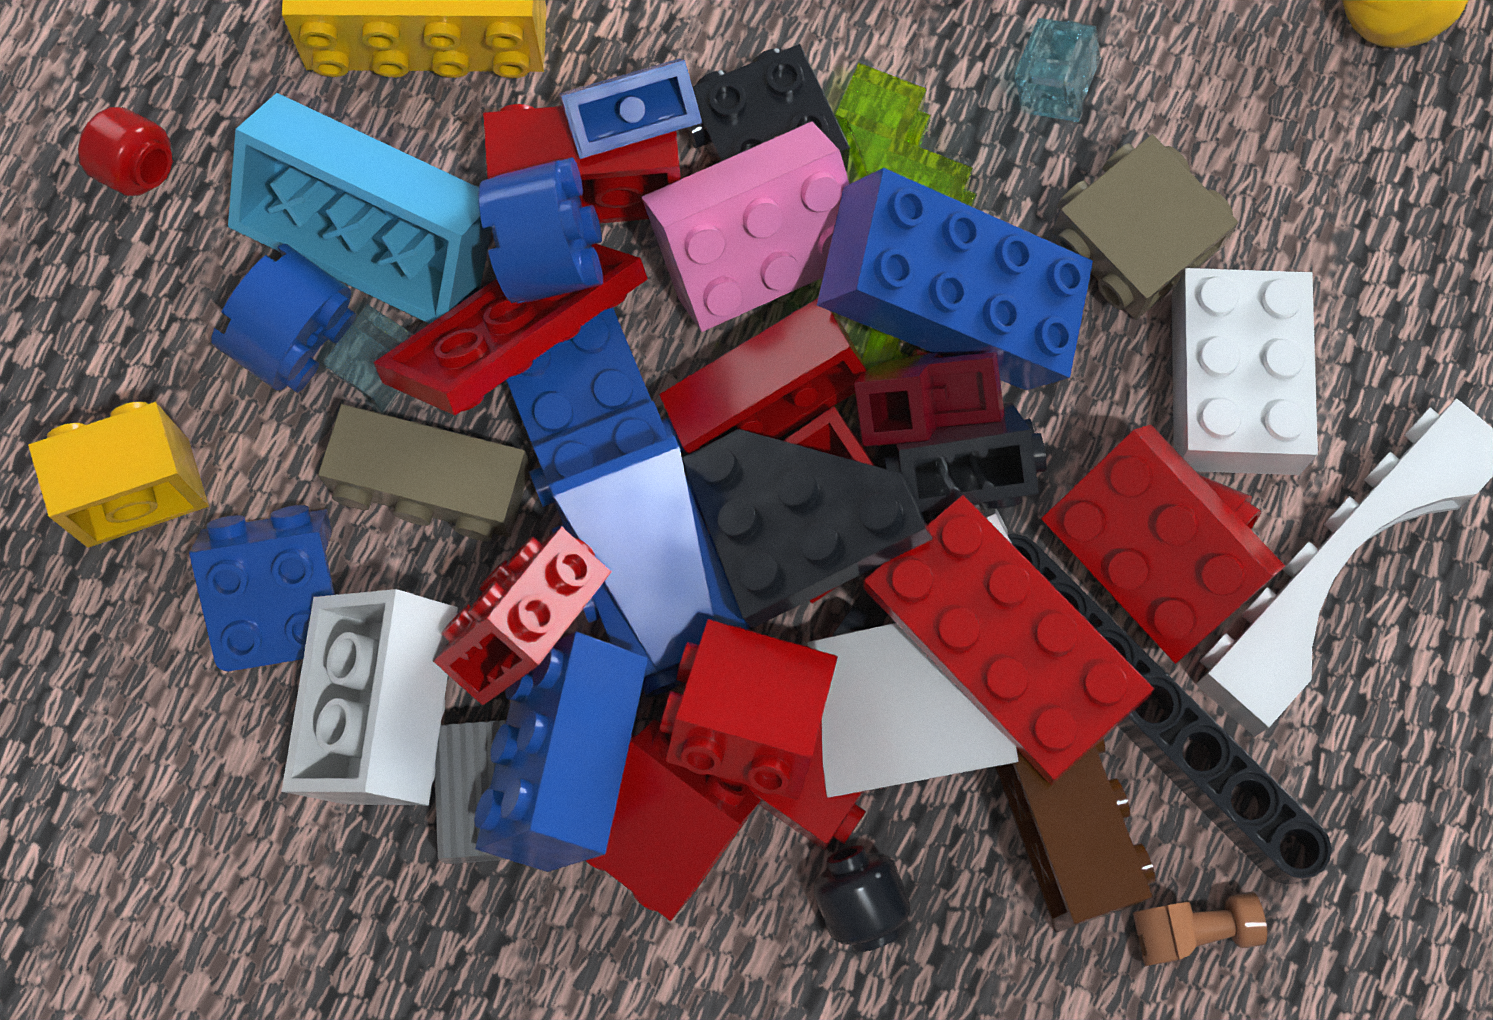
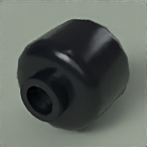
[814,845,911,952]

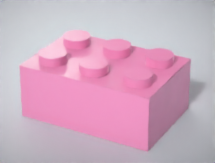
[641,122,849,332]

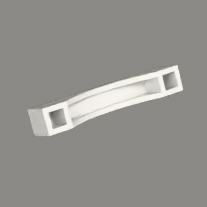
[1196,398,1493,737]

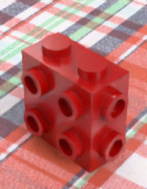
[433,526,611,706]
[660,619,838,800]
[585,719,761,922]

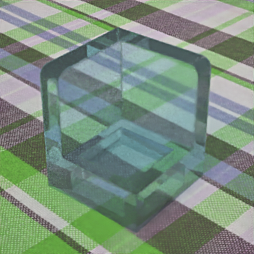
[324,304,414,415]

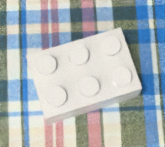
[1172,268,1318,475]
[281,589,458,805]

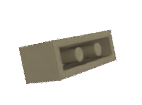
[318,404,531,541]

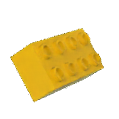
[282,0,546,78]

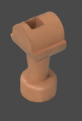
[1133,891,1267,966]

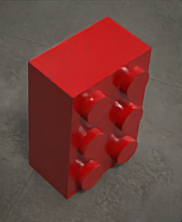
[483,104,681,223]
[1041,424,1286,664]

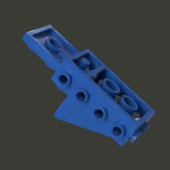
[506,308,751,697]

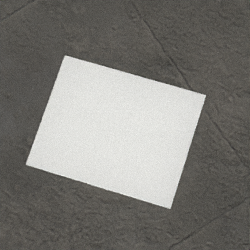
[808,623,1018,798]

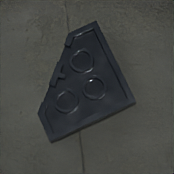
[682,429,933,628]

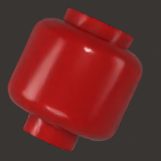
[78,107,173,196]

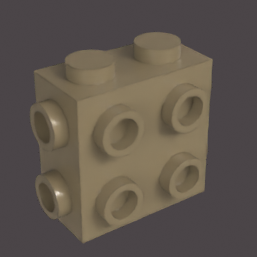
[1052,134,1239,320]

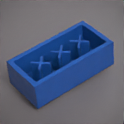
[817,168,1093,390]

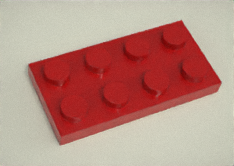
[373,244,648,416]
[863,495,1154,786]

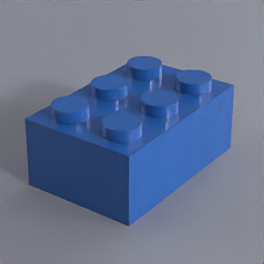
[474,632,648,872]

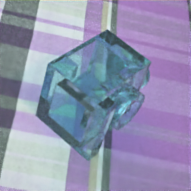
[1014,18,1101,122]

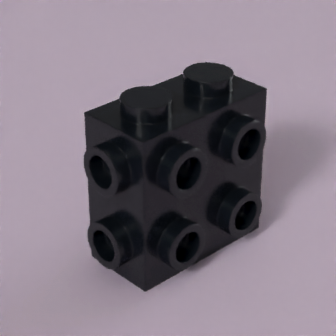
[685,44,850,172]
[878,402,1047,519]

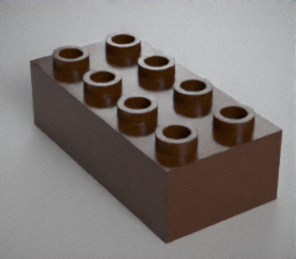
[994,738,1156,933]

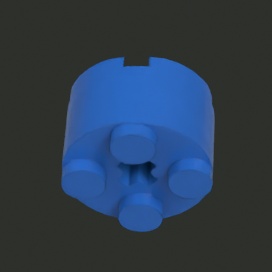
[479,157,603,304]
[211,244,357,393]

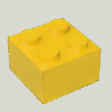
[28,402,209,548]

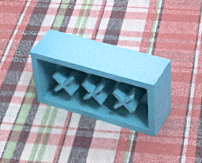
[228,93,492,324]

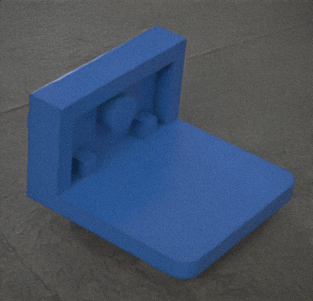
[189,505,335,671]

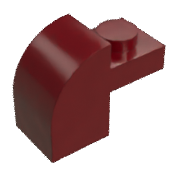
[854,352,1005,446]

